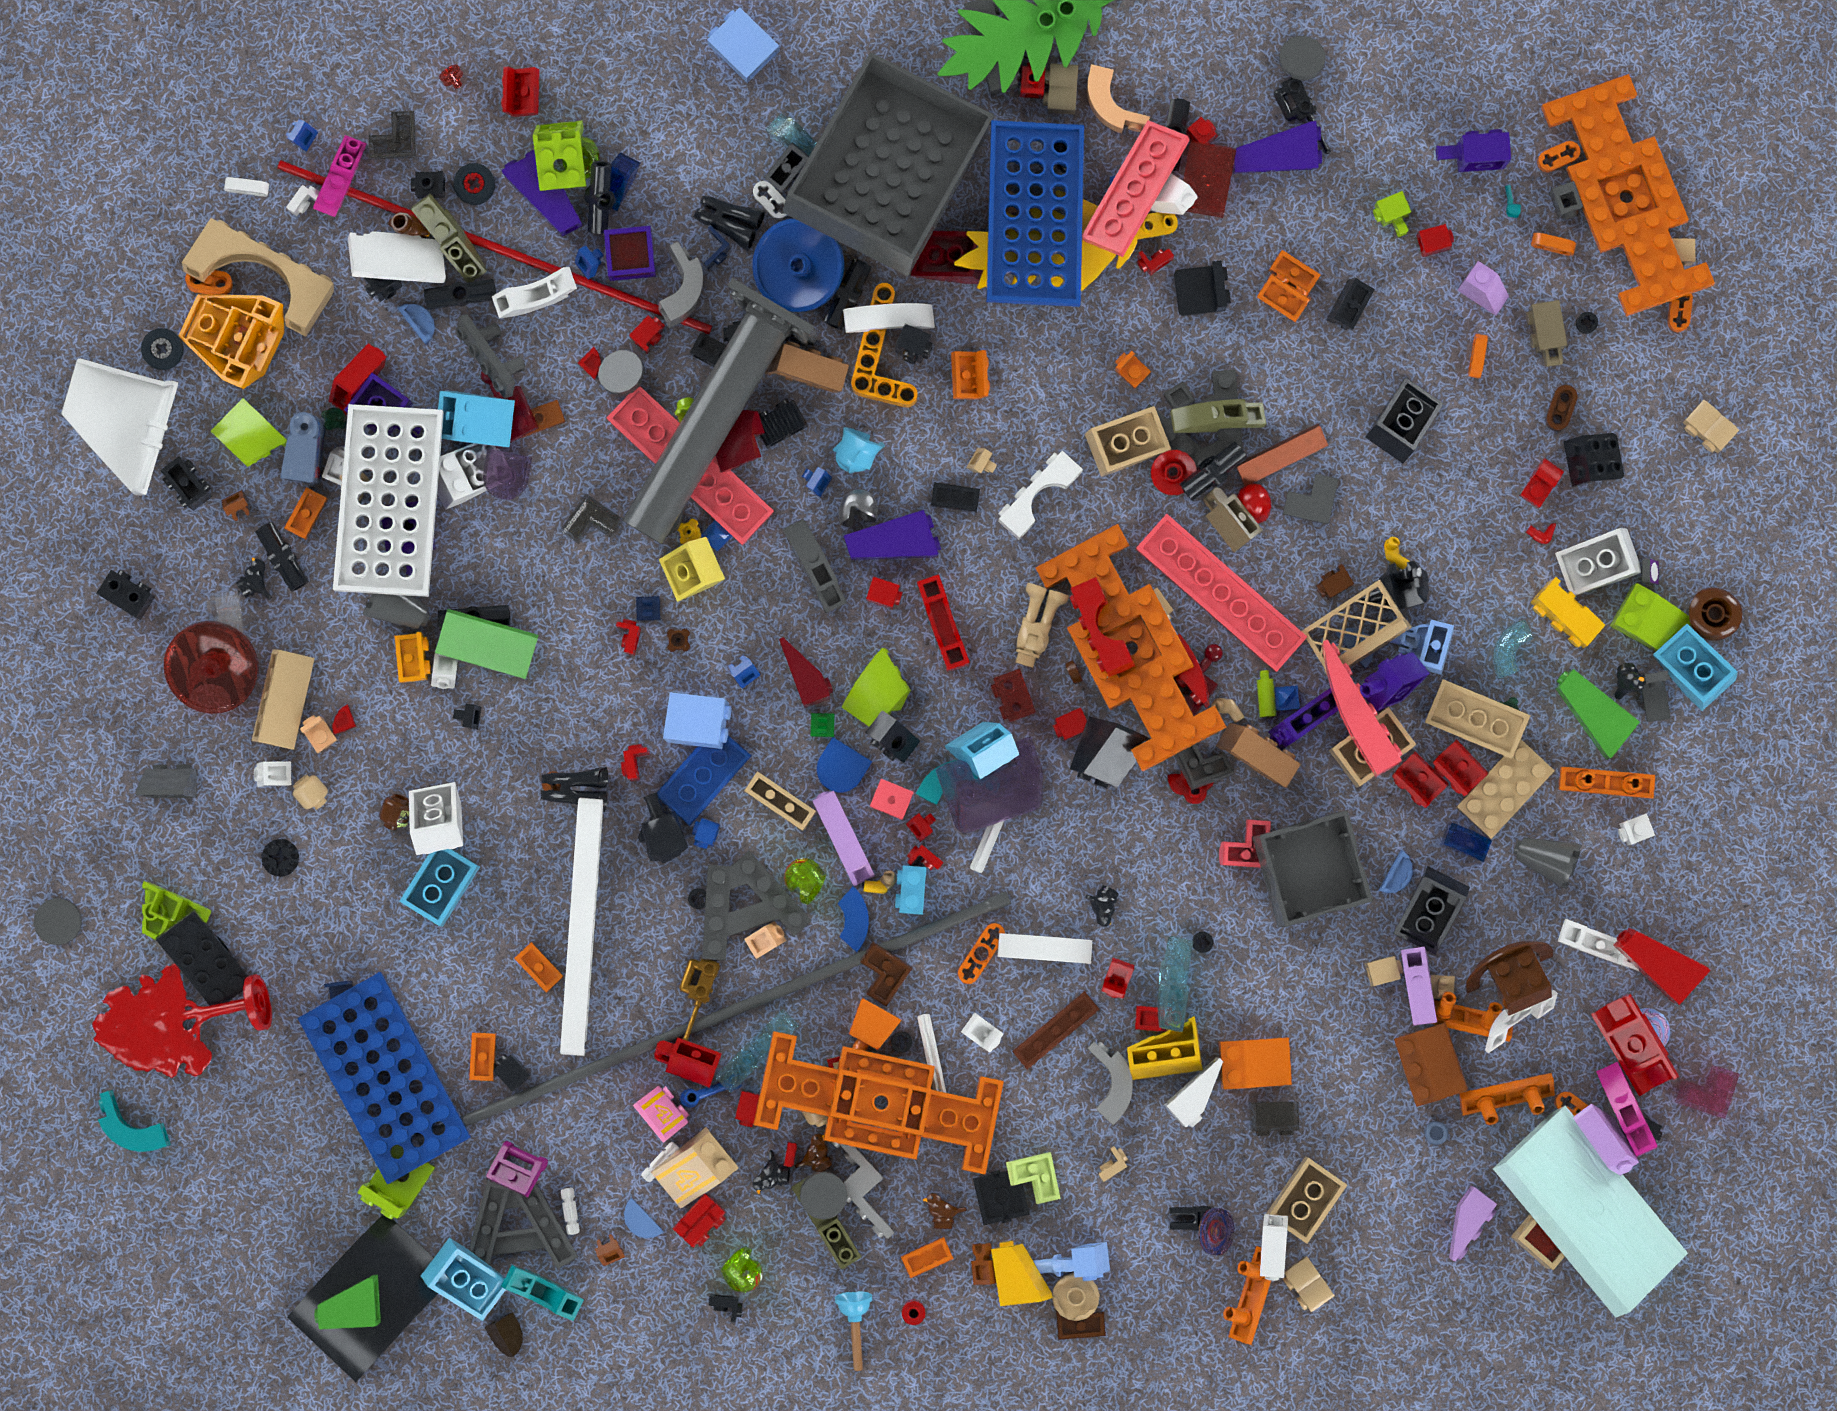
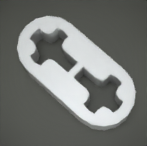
[224,177,269,197]
[753,181,788,220]

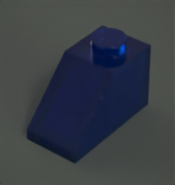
[610,152,641,211]
[1440,822,1492,863]

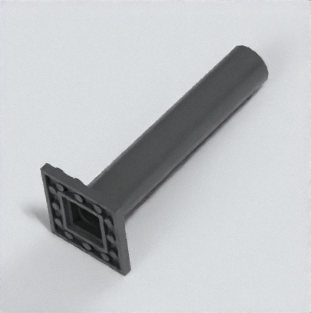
[622,278,818,544]

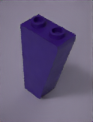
[1232,121,1322,174]
[501,150,583,237]
[844,510,941,560]
[1268,687,1338,751]

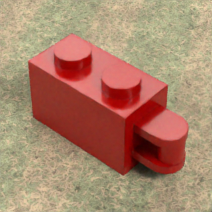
[654,1037,722,1088]

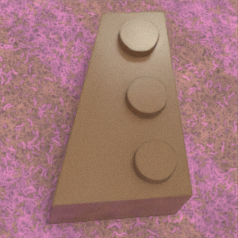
[765,341,849,393]
[1216,723,1301,788]

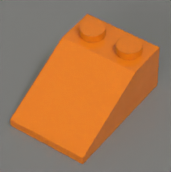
[1218,1037,1292,1089]

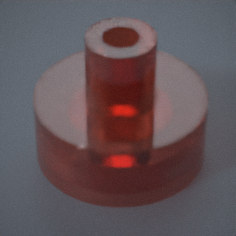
[439,64,463,89]

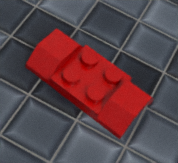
[1591,994,1679,1096]

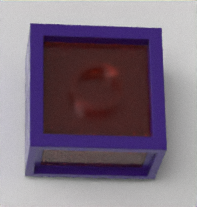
[604,226,656,281]

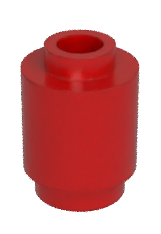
[902,1299,925,1325]

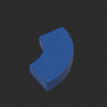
[837,886,869,952]

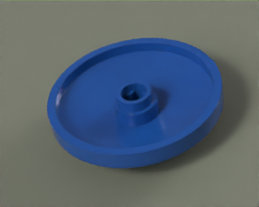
[752,218,844,312]

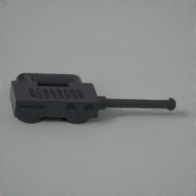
[1274,78,1331,154]

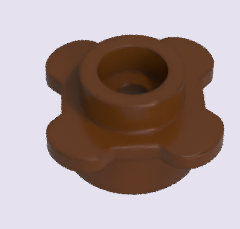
[667,628,690,652]

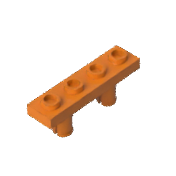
[1558,767,1655,799]
[1430,992,1513,1042]
[1459,1073,1555,1125]
[1223,1246,1271,1345]

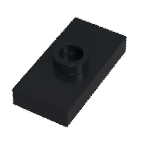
[931,482,980,513]

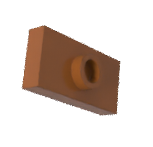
[522,400,566,438]

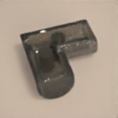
[369,111,416,160]
[559,493,623,545]

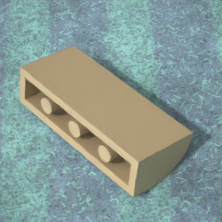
[252,649,315,750]

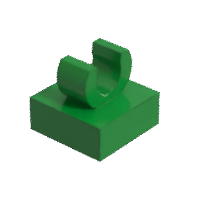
[810,713,835,737]

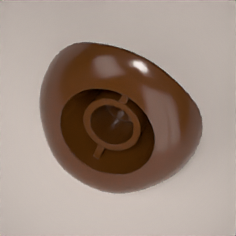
[1689,587,1743,641]

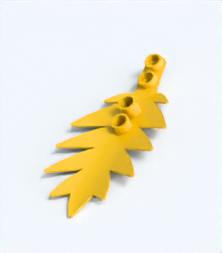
[954,190,1178,291]

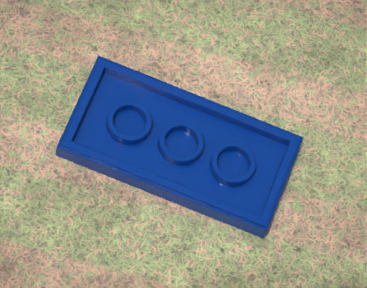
[657,735,752,826]

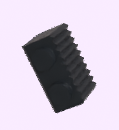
[759,399,808,449]

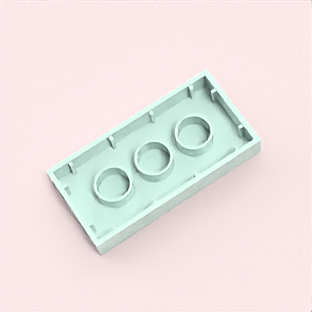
[1493,1105,1688,1317]

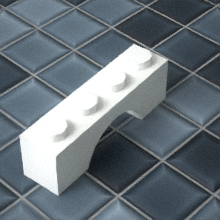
[998,451,1083,540]

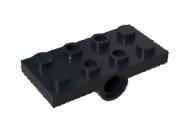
[156,909,248,1006]

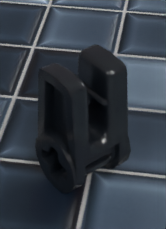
[1169,1206,1214,1231]

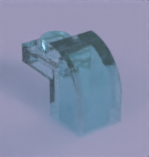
[765,114,816,156]

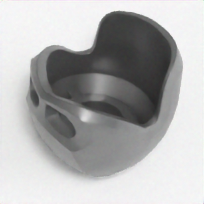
[839,490,878,527]

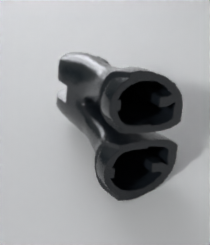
[693,196,766,251]
[541,767,608,812]

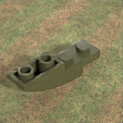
[411,194,487,283]
[1170,399,1267,433]
[791,1174,862,1270]

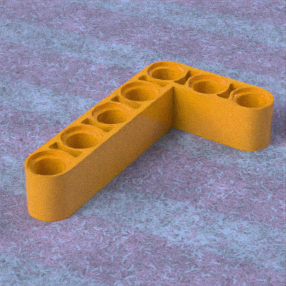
[851,283,918,408]

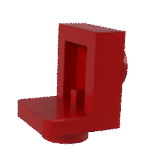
[1101,958,1135,999]

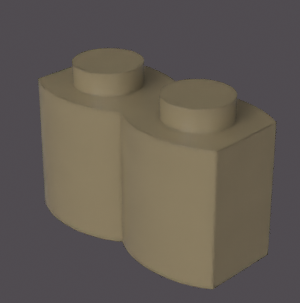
[1043,63,1078,115]

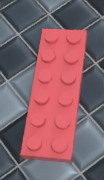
[1082,120,1190,257]

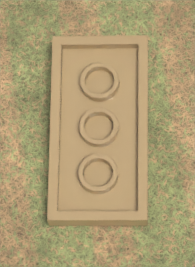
[1425,679,1531,759]
[1456,740,1555,839]

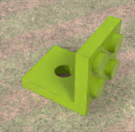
[533,120,587,191]
[357,1145,436,1219]

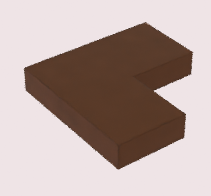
[860,942,913,1007]
[1056,1310,1106,1340]

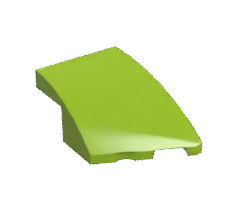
[211,398,287,467]
[841,648,911,727]
[142,881,212,940]

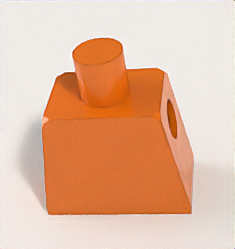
[849,998,901,1051]

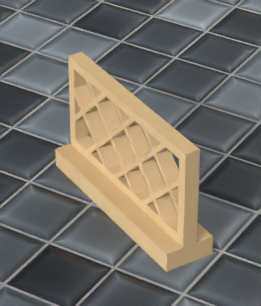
[1301,580,1412,674]

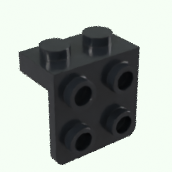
[1174,260,1231,316]
[1563,433,1624,487]

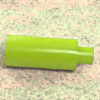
[1256,670,1277,718]

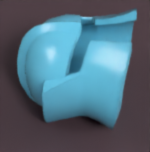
[833,427,885,474]

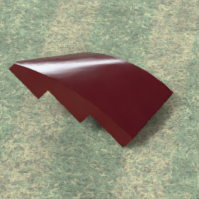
[716,410,765,473]

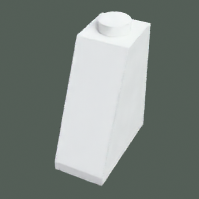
[1149,174,1198,215]
[1260,1214,1288,1281]

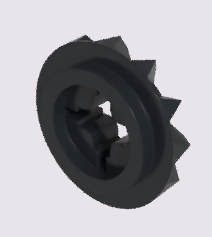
[261,839,299,877]

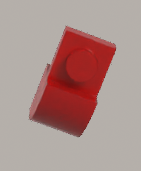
[1519,458,1564,509]

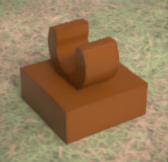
[221,490,249,521]
[595,1234,625,1266]

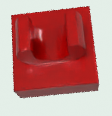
[906,813,936,842]

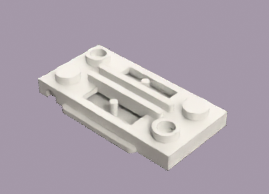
[348,231,446,283]

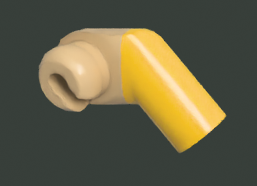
[864,870,897,894]

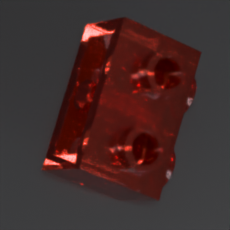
[990,668,1036,724]

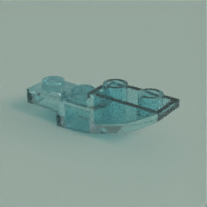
[1158,936,1193,1032]
[714,1009,800,1093]

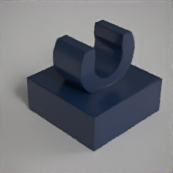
[636,596,661,621]

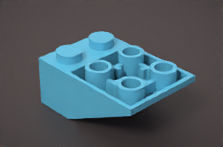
[438,391,515,447]
[945,722,1019,779]

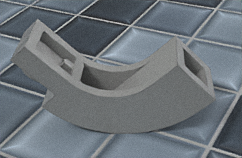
[658,242,703,328]
[1087,1041,1133,1125]

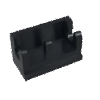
[1326,278,1375,330]
[690,332,727,367]

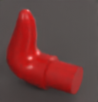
[1525,523,1556,544]

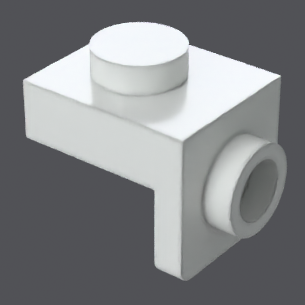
[961,1013,1003,1053]

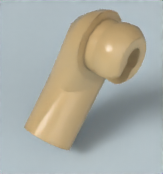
[1211,698,1244,723]

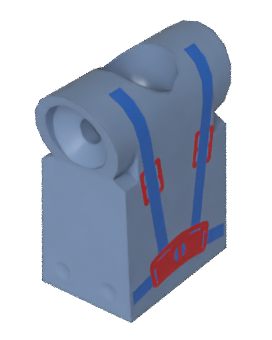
[280,412,326,485]

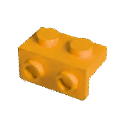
[395,632,431,683]

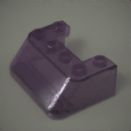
[935,736,1043,833]

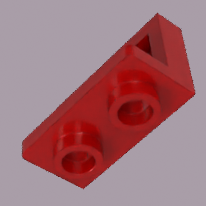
[501,66,540,117]
[1433,739,1489,796]
[621,744,650,782]
[1392,751,1449,808]

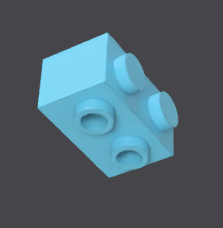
[895,866,926,915]

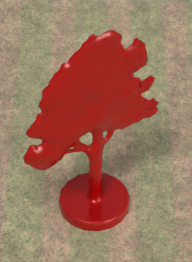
[92,963,272,1078]

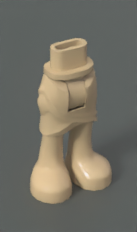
[1015,583,1069,668]

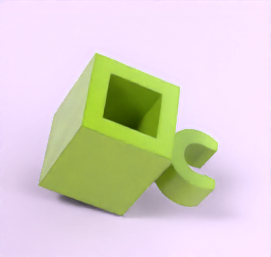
[1373,191,1411,238]

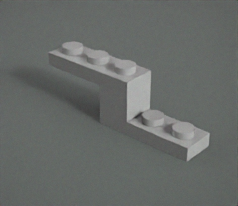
[832,1142,895,1239]

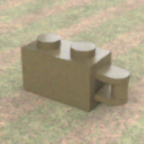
[1526,300,1567,367]
[1203,487,1263,553]

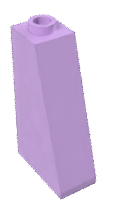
[813,790,875,886]

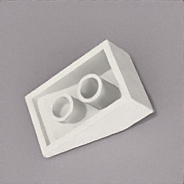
[1555,528,1642,596]
[1164,1057,1223,1127]

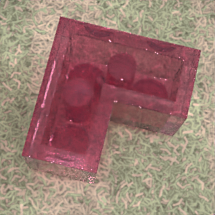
[1675,1066,1740,1119]

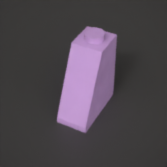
[1457,261,1509,316]
[1573,1104,1639,1176]

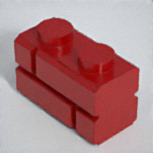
[672,1193,726,1248]

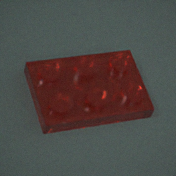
[1183,140,1236,218]

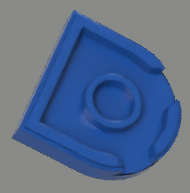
[817,737,872,793]

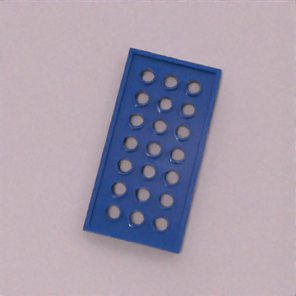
[986,120,1084,307]
[298,972,472,1184]

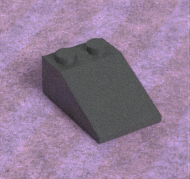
[136,764,197,798]

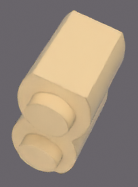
[1683,400,1739,453]
[1282,1256,1335,1312]

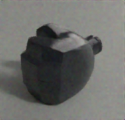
[1361,561,1429,610]
[638,792,688,863]

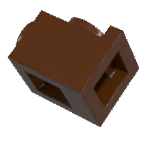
[1315,564,1354,600]

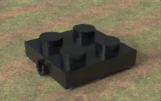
[973,1170,1030,1225]

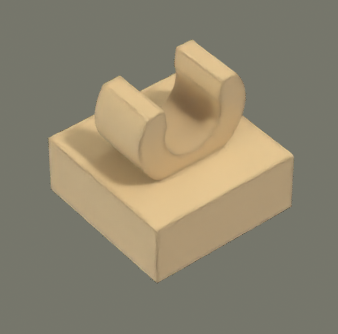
[966,448,997,473]
[1430,975,1455,999]

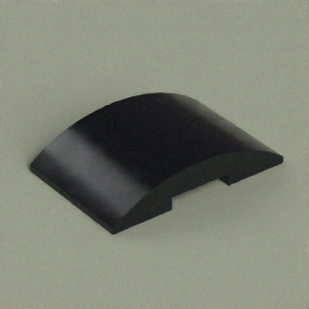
[287,1215,439,1382]

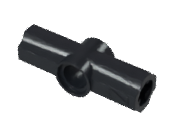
[1166,98,1190,172]
[584,161,615,234]
[824,258,871,330]
[424,279,496,310]
[1179,441,1248,501]
[255,522,309,592]
[438,605,511,631]

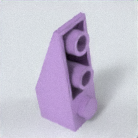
[1401,946,1437,1026]
[1449,1186,1497,1261]

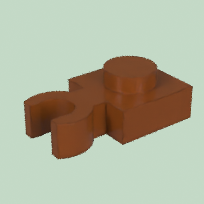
[971,1243,996,1285]

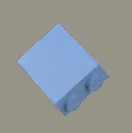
[707,7,780,83]
[663,692,732,749]

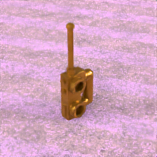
[679,959,720,1041]

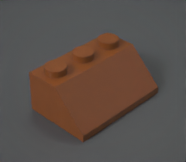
[1394,1022,1468,1107]

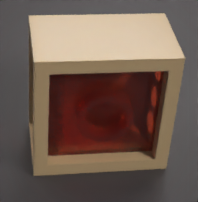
[1511,1214,1565,1270]

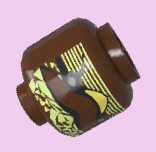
[379,794,409,830]

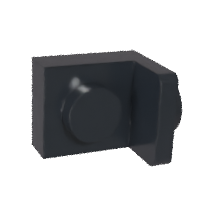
[709,1294,743,1323]

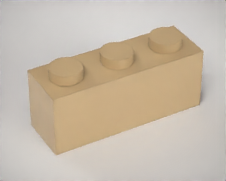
[744,771,817,832]

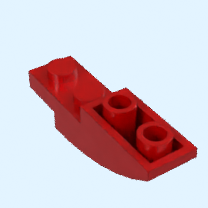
[1152,633,1210,708]

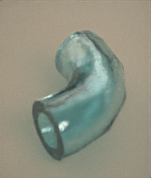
[1492,619,1533,680]

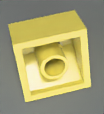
[659,537,725,602]

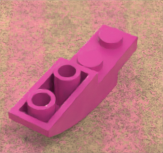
[313,135,367,217]
[1596,1062,1658,1157]

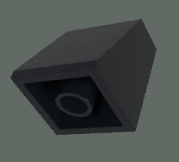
[1070,716,1151,789]

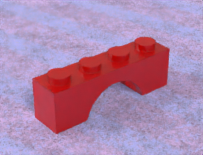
[917,574,970,673]
[1069,577,1135,677]

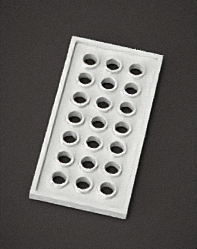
[333,404,444,597]

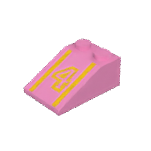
[633,1085,690,1143]

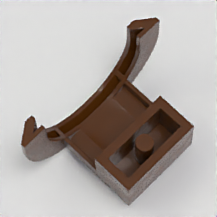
[1466,941,1553,1016]

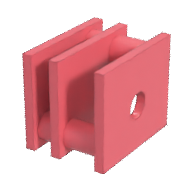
[870,779,914,820]

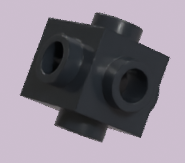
[364,277,403,302]

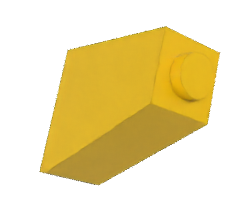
[991,1241,1053,1306]

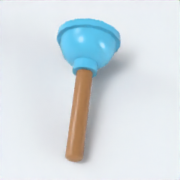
[835,1291,872,1371]

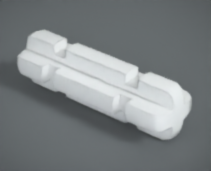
[641,1142,679,1182]
[561,1188,580,1235]

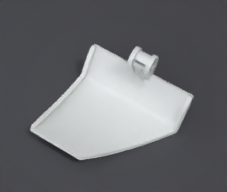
[61,358,178,496]

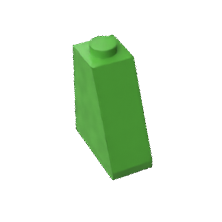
[314,1275,381,1329]

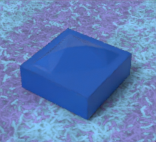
[701,520,732,553]
[1274,685,1300,711]

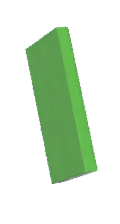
[435,609,539,679]

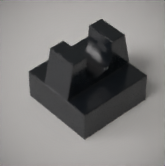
[453,703,482,730]

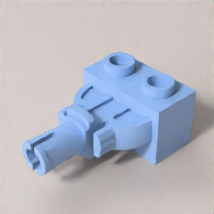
[1380,620,1454,675]
[1033,1242,1110,1281]

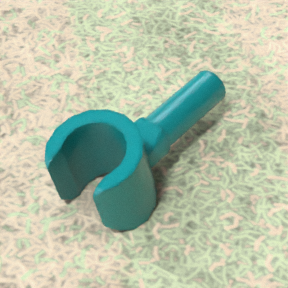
[1505,185,1521,218]

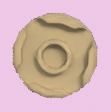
[1052,1273,1100,1321]

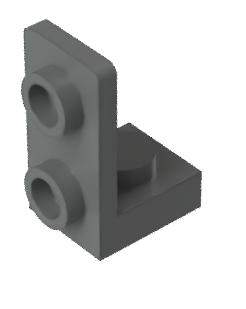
[1641,671,1671,722]

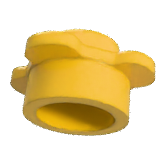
[677,519,701,544]

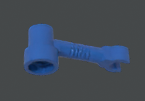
[679,1074,742,1108]

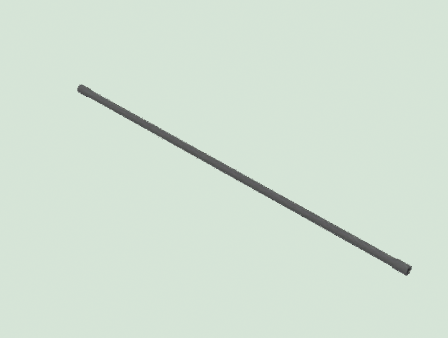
[415,891,1011,1146]

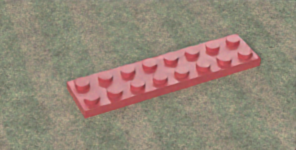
[606,387,774,546]
[1136,514,1307,672]

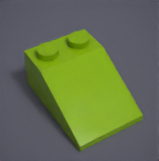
[1610,583,1691,651]

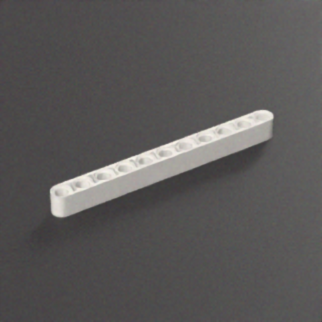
[560,798,603,1056]

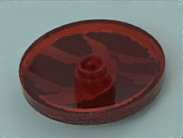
[164,621,259,714]

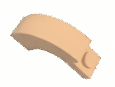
[1087,64,1150,133]

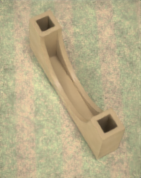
[182,218,334,337]

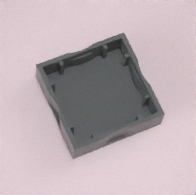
[1252,810,1373,927]

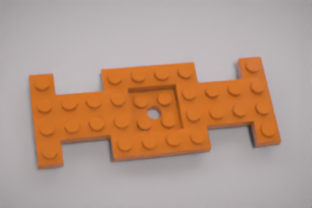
[1541,74,1715,317]
[1036,524,1227,772]
[753,1031,1004,1175]

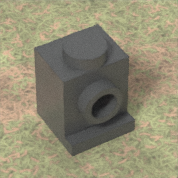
[1549,181,1583,220]

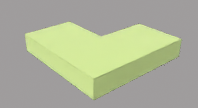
[1006,1152,1061,1204]

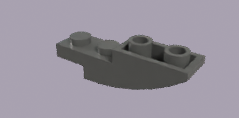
[782,519,847,613]

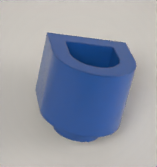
[692,818,720,849]

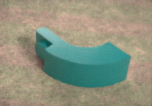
[501,1265,584,1321]

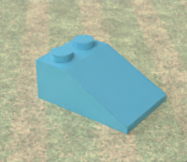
[1653,624,1738,711]
[421,1238,506,1321]

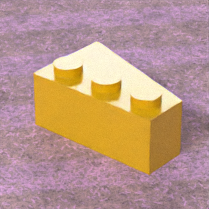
[1530,577,1605,648]
[1127,1016,1203,1080]

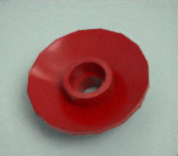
[1151,450,1197,495]

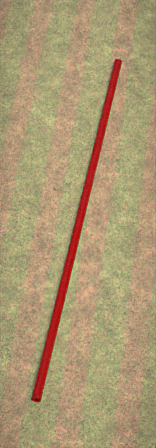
[277,160,713,335]

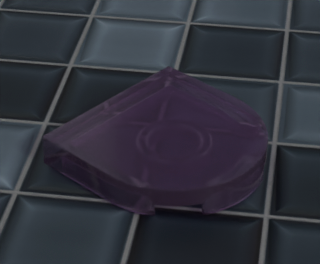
[483,449,532,500]

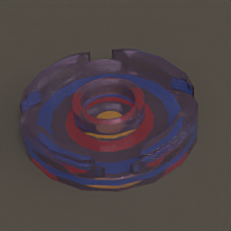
[1198,1208,1235,1255]

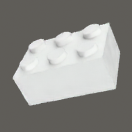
[409,782,463,855]

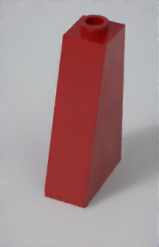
[1613,928,1711,1005]

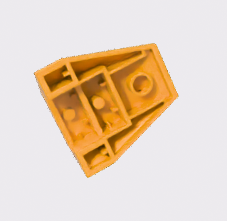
[178,294,284,389]

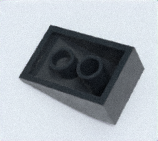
[1365,377,1444,464]
[1393,866,1470,955]

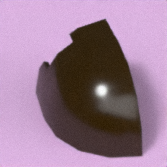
[484,1312,523,1357]

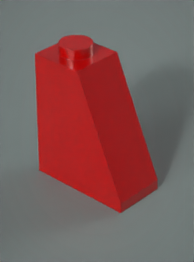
[328,343,387,415]

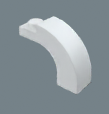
[492,267,577,318]

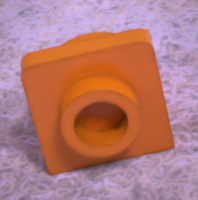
[1115,351,1151,389]

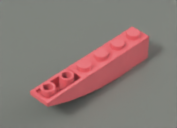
[1322,639,1403,777]

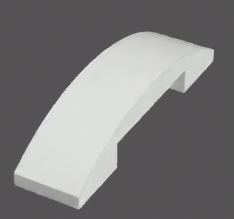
[843,303,935,333]
[1558,919,1639,971]
[998,933,1093,964]
[1485,990,1558,1053]

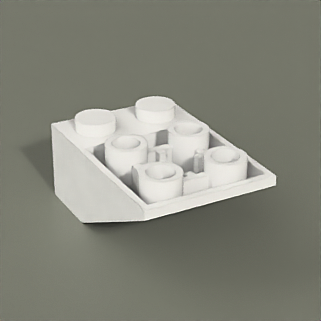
[437,443,513,510]

